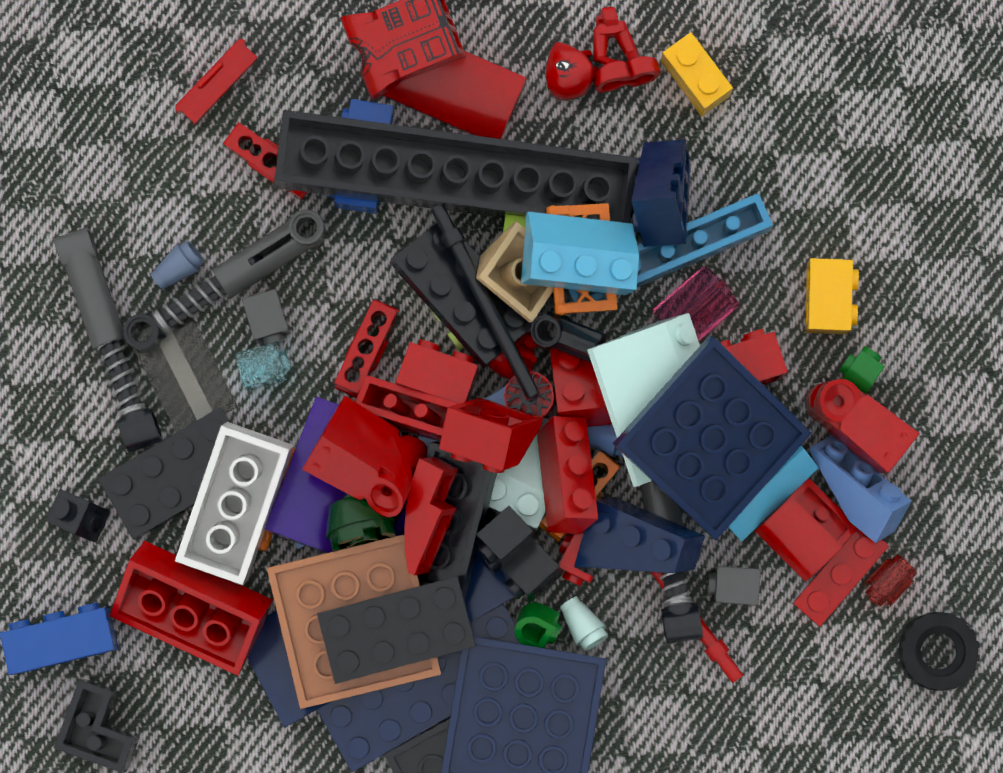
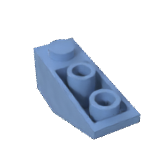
[809,436,912,543]

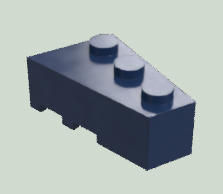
[631,139,691,247]
[574,497,705,573]

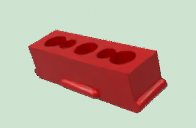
[175,39,258,125]
[223,122,308,201]
[334,300,400,399]

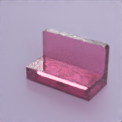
[652,266,740,341]

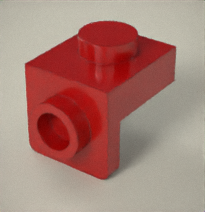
[558,532,594,587]

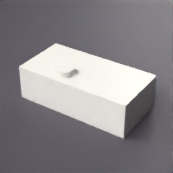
[175,422,294,585]

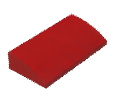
[383,51,527,139]

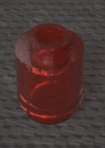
[864,554,917,607]

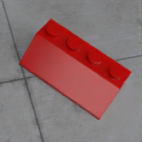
[109,540,273,676]

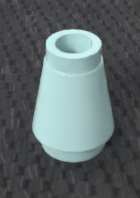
[560,596,608,651]

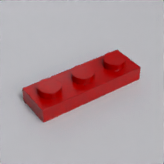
[792,529,889,627]

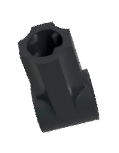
[531,313,607,363]

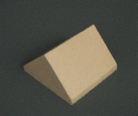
[476,222,553,323]

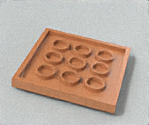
[267,534,441,709]

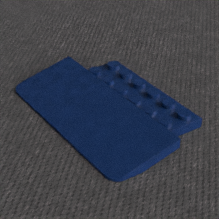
[248,508,522,772]

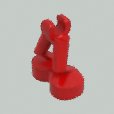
[593,7,661,93]

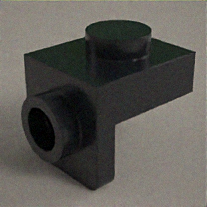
[45,489,110,542]

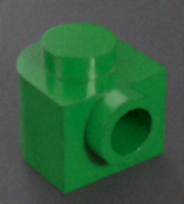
[839,346,885,395]
[515,602,562,648]

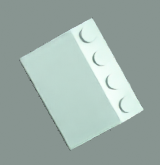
[587,313,700,487]

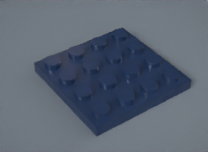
[612,335,812,540]
[441,637,606,773]

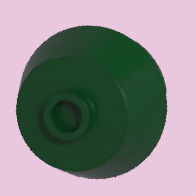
[326,494,396,552]

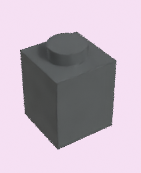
[242,289,291,347]
[707,566,761,606]

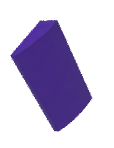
[265,397,347,553]

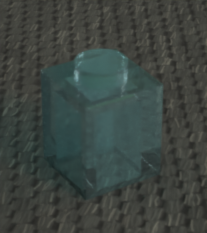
[235,343,291,391]

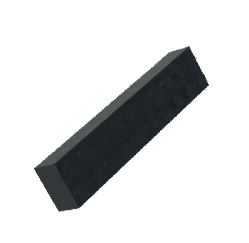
[273,110,637,223]

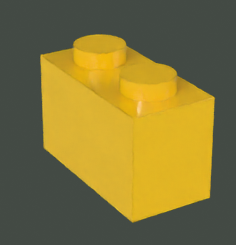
[660,32,733,116]
[805,258,859,334]

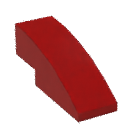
[404,457,458,575]

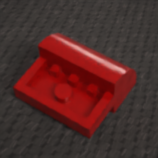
[755,478,858,582]

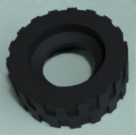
[897,612,980,691]

